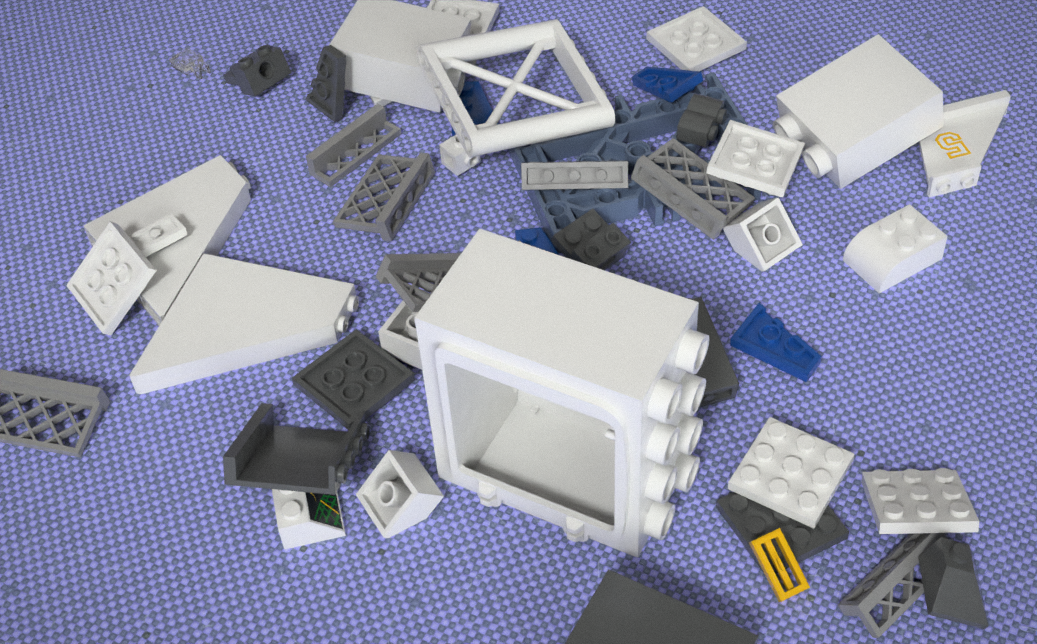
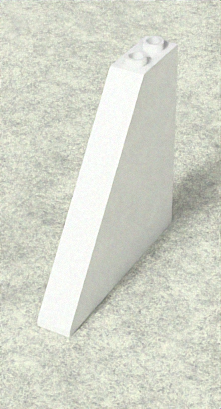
[83,155,251,326]
[129,253,359,394]

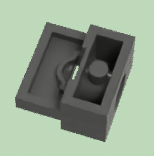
[223,44,292,96]
[551,209,631,270]

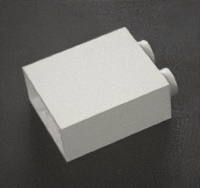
[329,0,477,113]
[773,34,944,189]

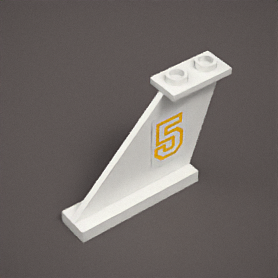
[919,90,1011,198]

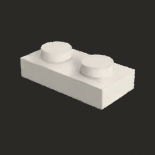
[129,213,187,257]

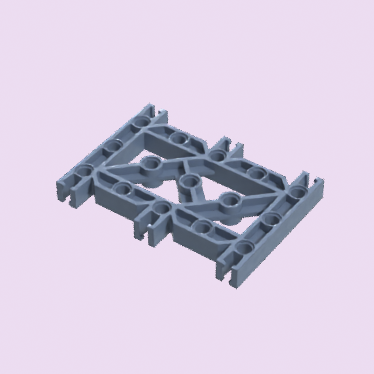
[507,72,775,252]

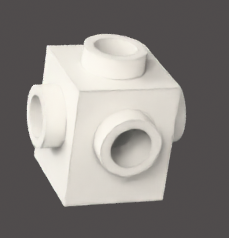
[439,135,481,176]

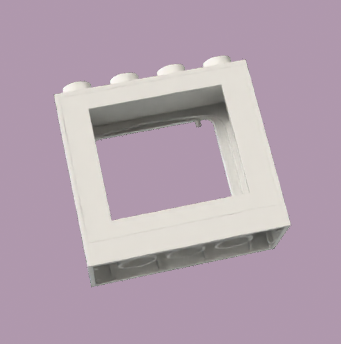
[414,228,709,558]

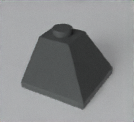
[918,537,989,629]

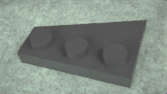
[306,45,346,122]

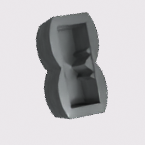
[677,93,727,147]

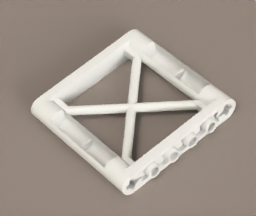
[417,19,615,157]

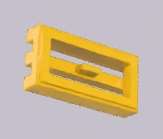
[749,528,810,602]

